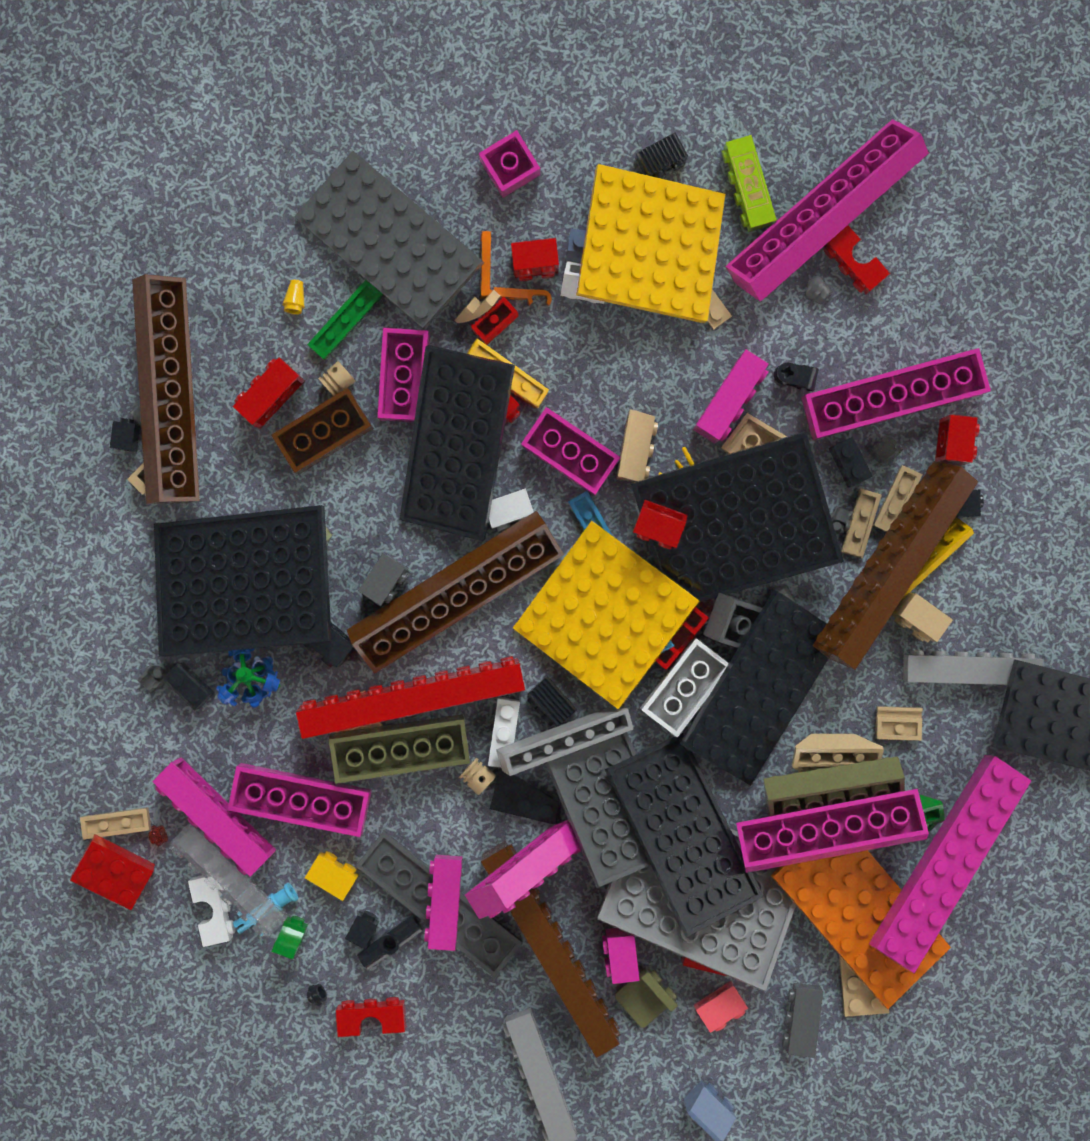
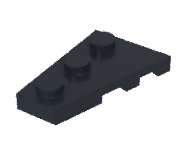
[490,767,559,825]

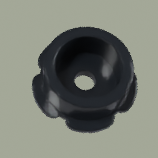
[307,984,327,1006]

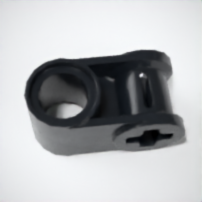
[774,362,819,392]

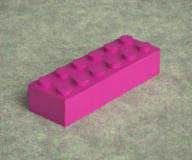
[152,757,276,877]
[227,763,372,837]
[465,819,581,919]

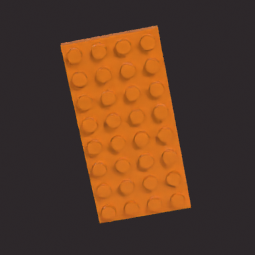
[771,850,951,1009]

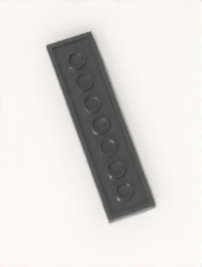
[356,830,523,978]

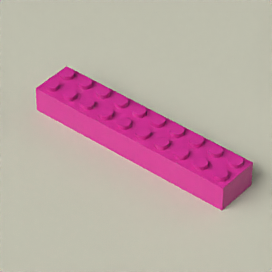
[725,119,929,302]
[869,755,1031,973]

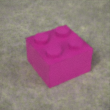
[479,130,540,198]
[602,928,640,984]

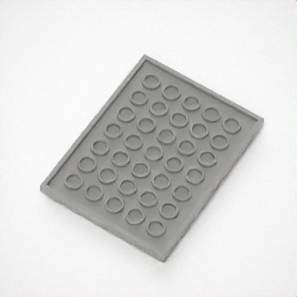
[597,829,796,991]

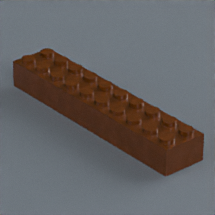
[132,274,200,504]
[813,461,978,670]
[346,511,564,674]
[481,841,621,1058]

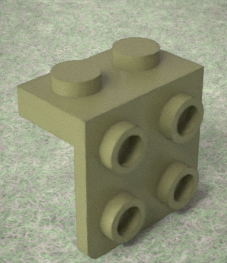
[615,966,678,1028]

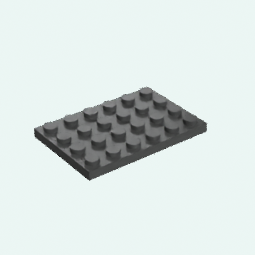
[546,732,650,888]

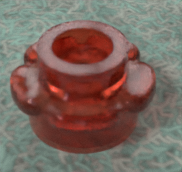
[148,825,168,847]

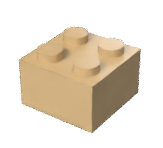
[892,593,953,642]

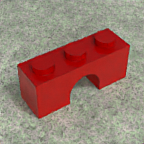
[824,225,890,294]
[656,607,709,670]
[336,997,407,1037]

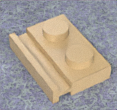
[875,706,923,741]

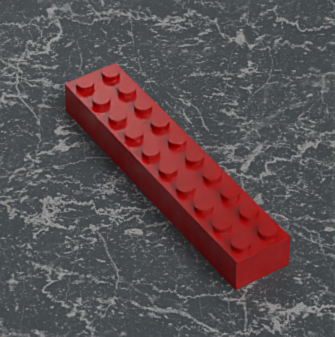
[296,656,525,739]

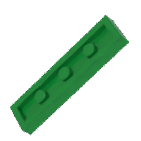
[307,280,384,360]

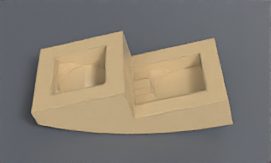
[454,290,500,323]

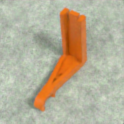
[480,231,552,306]

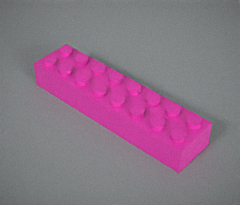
[801,348,991,440]
[736,789,929,873]

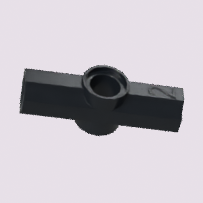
[357,914,423,970]

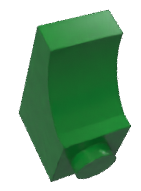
[271,916,309,960]

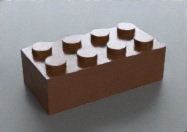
[271,388,374,475]

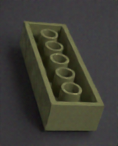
[329,714,470,784]
[763,756,905,817]

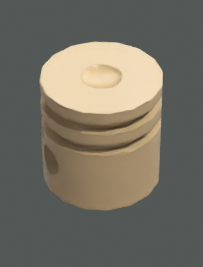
[318,361,356,396]
[459,758,496,795]

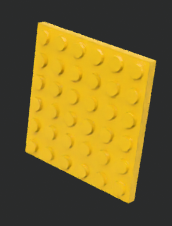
[576,164,725,324]
[513,521,700,709]

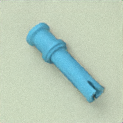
[233,883,298,934]

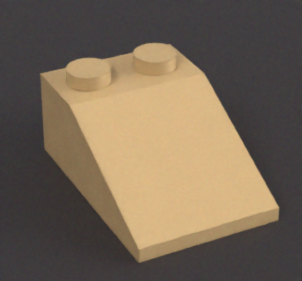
[721,413,787,454]

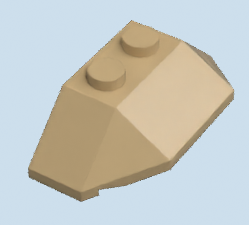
[792,734,884,772]

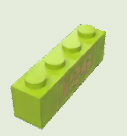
[721,135,777,232]

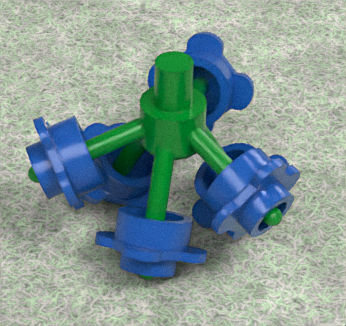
[216,649,280,708]

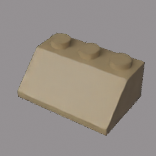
[616,409,658,482]

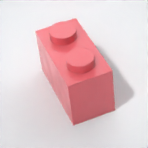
[694,981,748,1033]

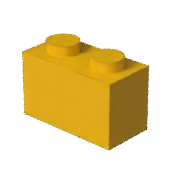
[305,851,359,901]

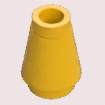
[282,280,305,315]

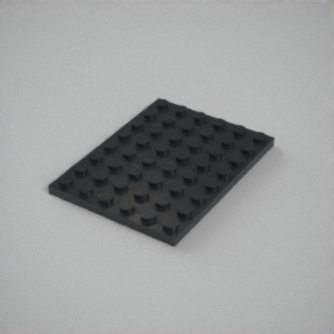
[631,431,844,603]
[154,505,332,657]

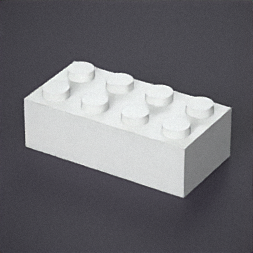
[640,638,729,737]

